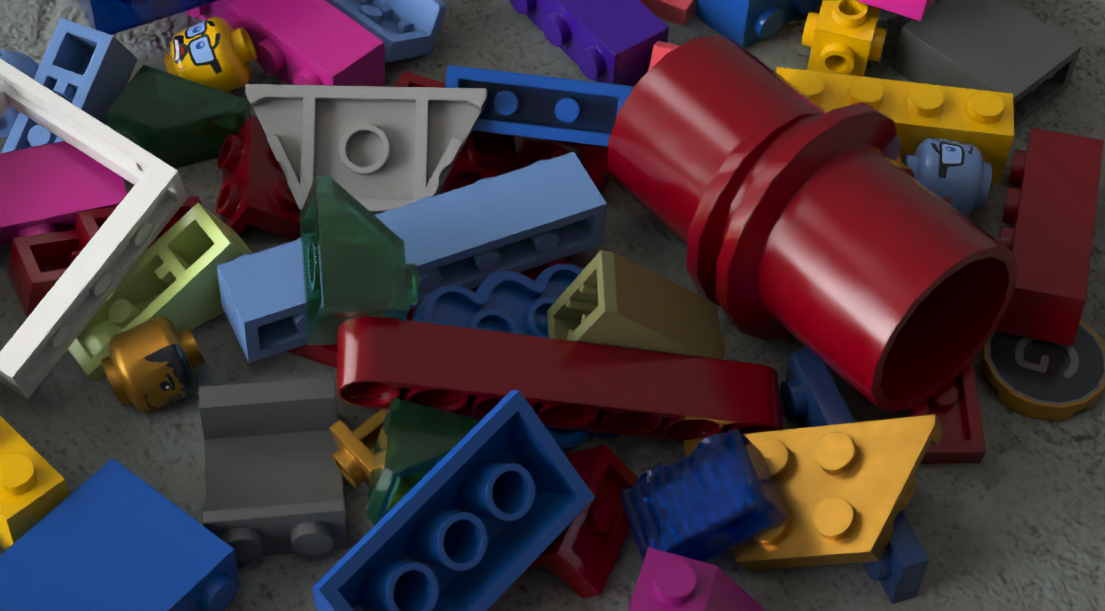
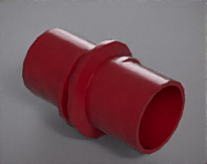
[608,35,1018,413]

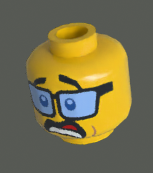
[164,17,257,103]

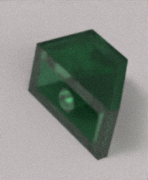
[107,65,251,169]

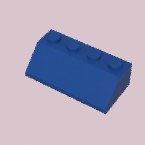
[312,390,595,611]

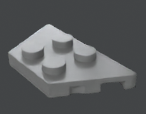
[245,84,488,214]

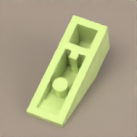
[68,203,253,381]

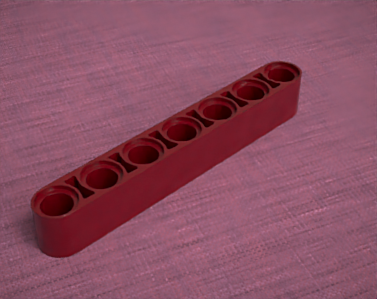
[337,316,784,442]

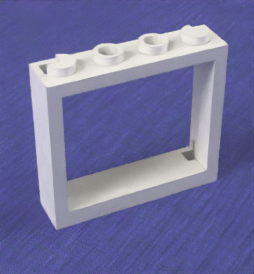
[0,58,188,399]

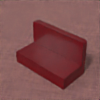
[527,444,647,599]

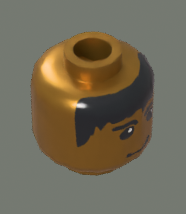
[101,316,206,413]

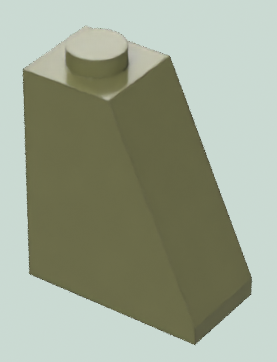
[547,250,725,360]

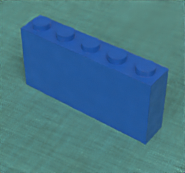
[0,458,240,611]

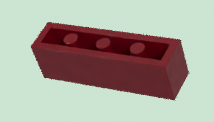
[996,128,1104,346]

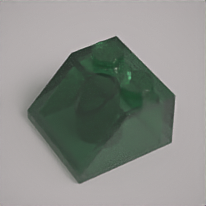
[299,176,419,345]

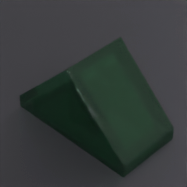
[366,398,481,525]

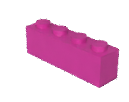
[179,0,385,86]
[0,141,127,246]

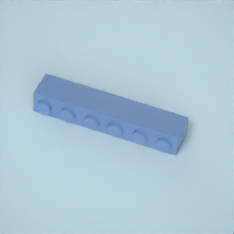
[217,152,607,363]

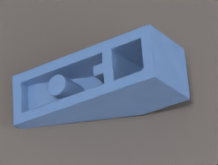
[1,18,138,153]

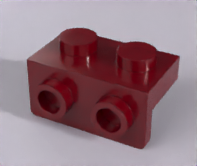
[215,115,315,240]

